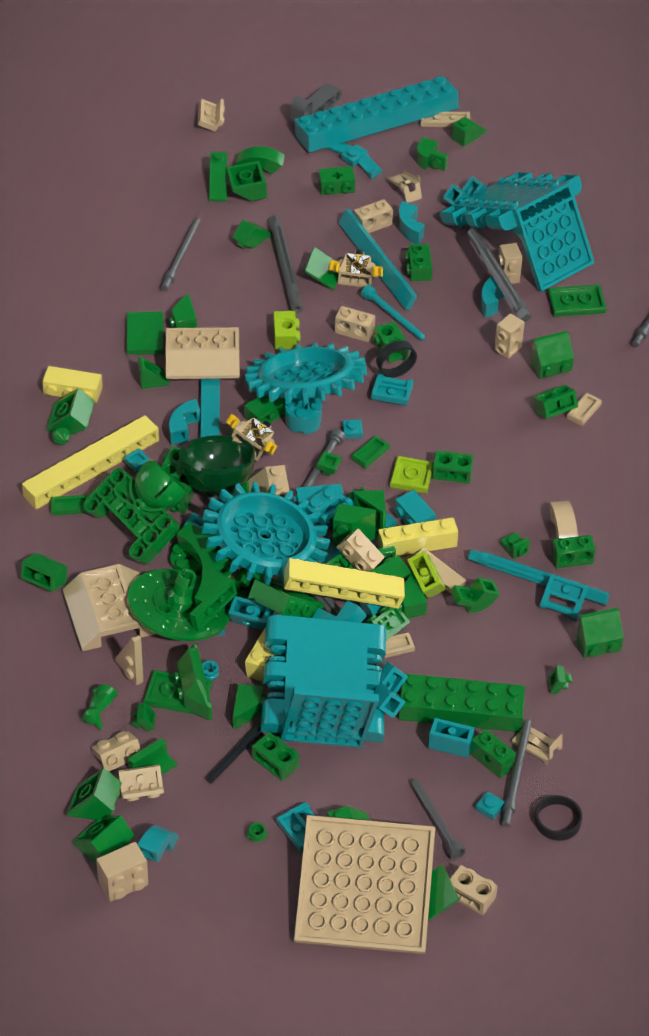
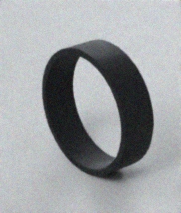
[376,340,417,378]
[535,795,582,841]

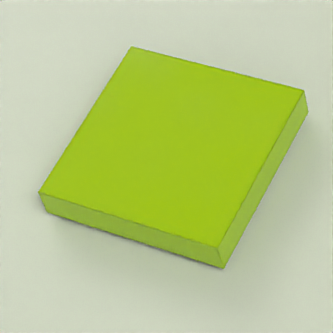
[390,456,434,494]

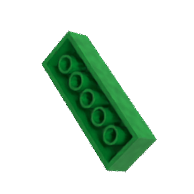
[399,673,525,732]

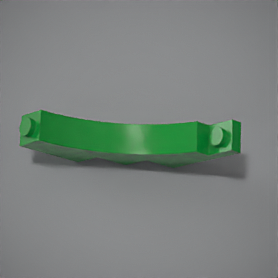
[176,522,237,631]

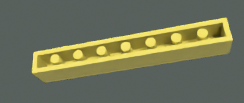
[22,415,159,509]

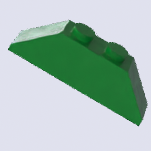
[174,644,212,720]

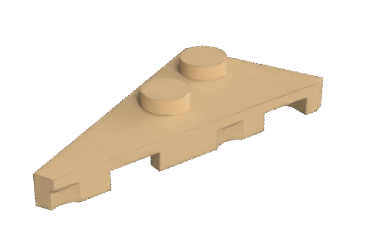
[115,636,143,685]

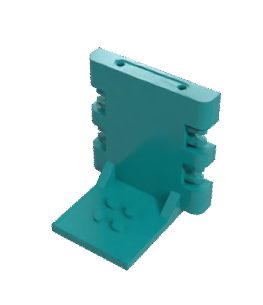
[439,172,595,291]
[260,615,386,748]

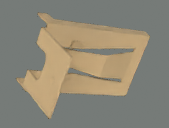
[385,170,422,203]
[512,727,562,765]

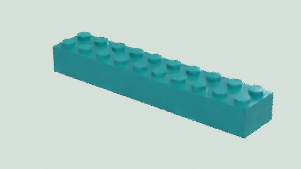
[294,76,459,153]

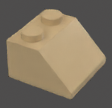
[248,465,289,498]

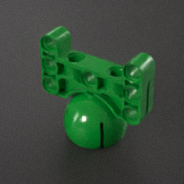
[83,459,187,565]

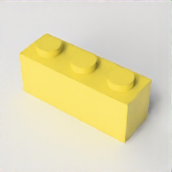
[42,366,103,403]

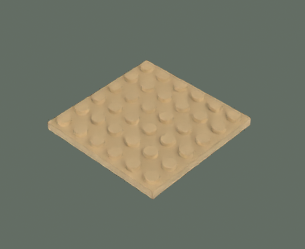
[294,815,435,954]

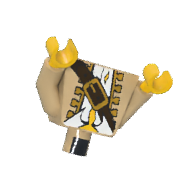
[328,250,383,287]
[225,414,277,462]

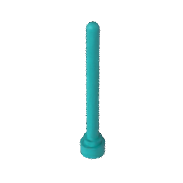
[361,285,425,340]

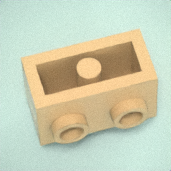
[498,243,522,284]
[337,528,384,572]

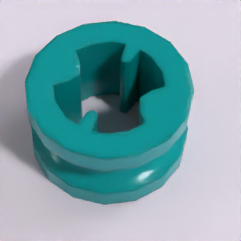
[202,660,219,680]

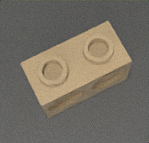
[354,199,393,233]
[335,306,375,342]
[494,313,525,359]
[450,865,498,915]

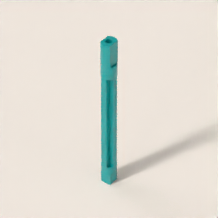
[468,549,610,606]

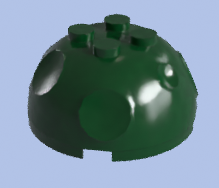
[179,435,255,498]

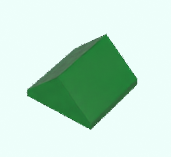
[354,490,386,535]

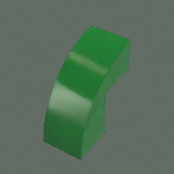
[235,146,285,175]

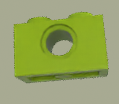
[274,311,300,349]
[407,550,446,598]

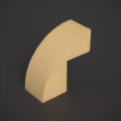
[549,501,578,539]

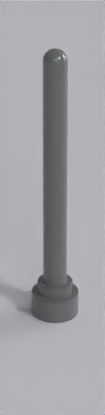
[303,429,346,487]
[411,779,466,860]

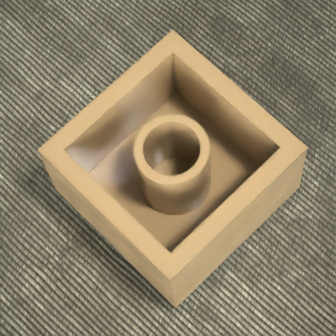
[96,842,148,902]

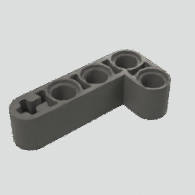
[291,83,342,124]

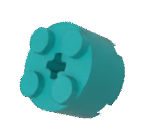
[285,397,322,434]

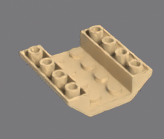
[166,327,240,380]
[63,564,156,651]

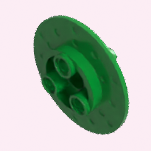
[127,569,231,641]

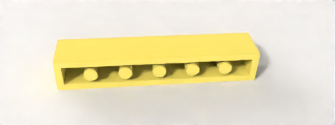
[284,558,405,609]

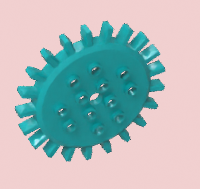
[245,342,367,404]
[201,482,330,585]

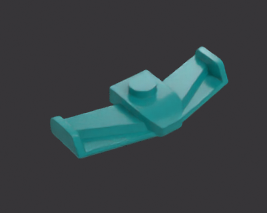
[324,143,383,180]

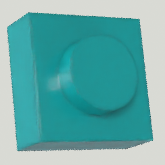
[343,419,363,439]
[124,448,150,473]
[476,792,505,820]

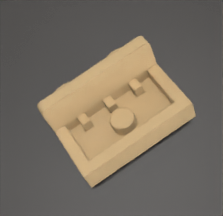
[198,98,225,132]
[91,731,141,771]
[118,765,164,801]

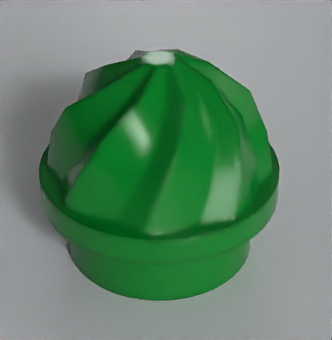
[52,427,70,445]

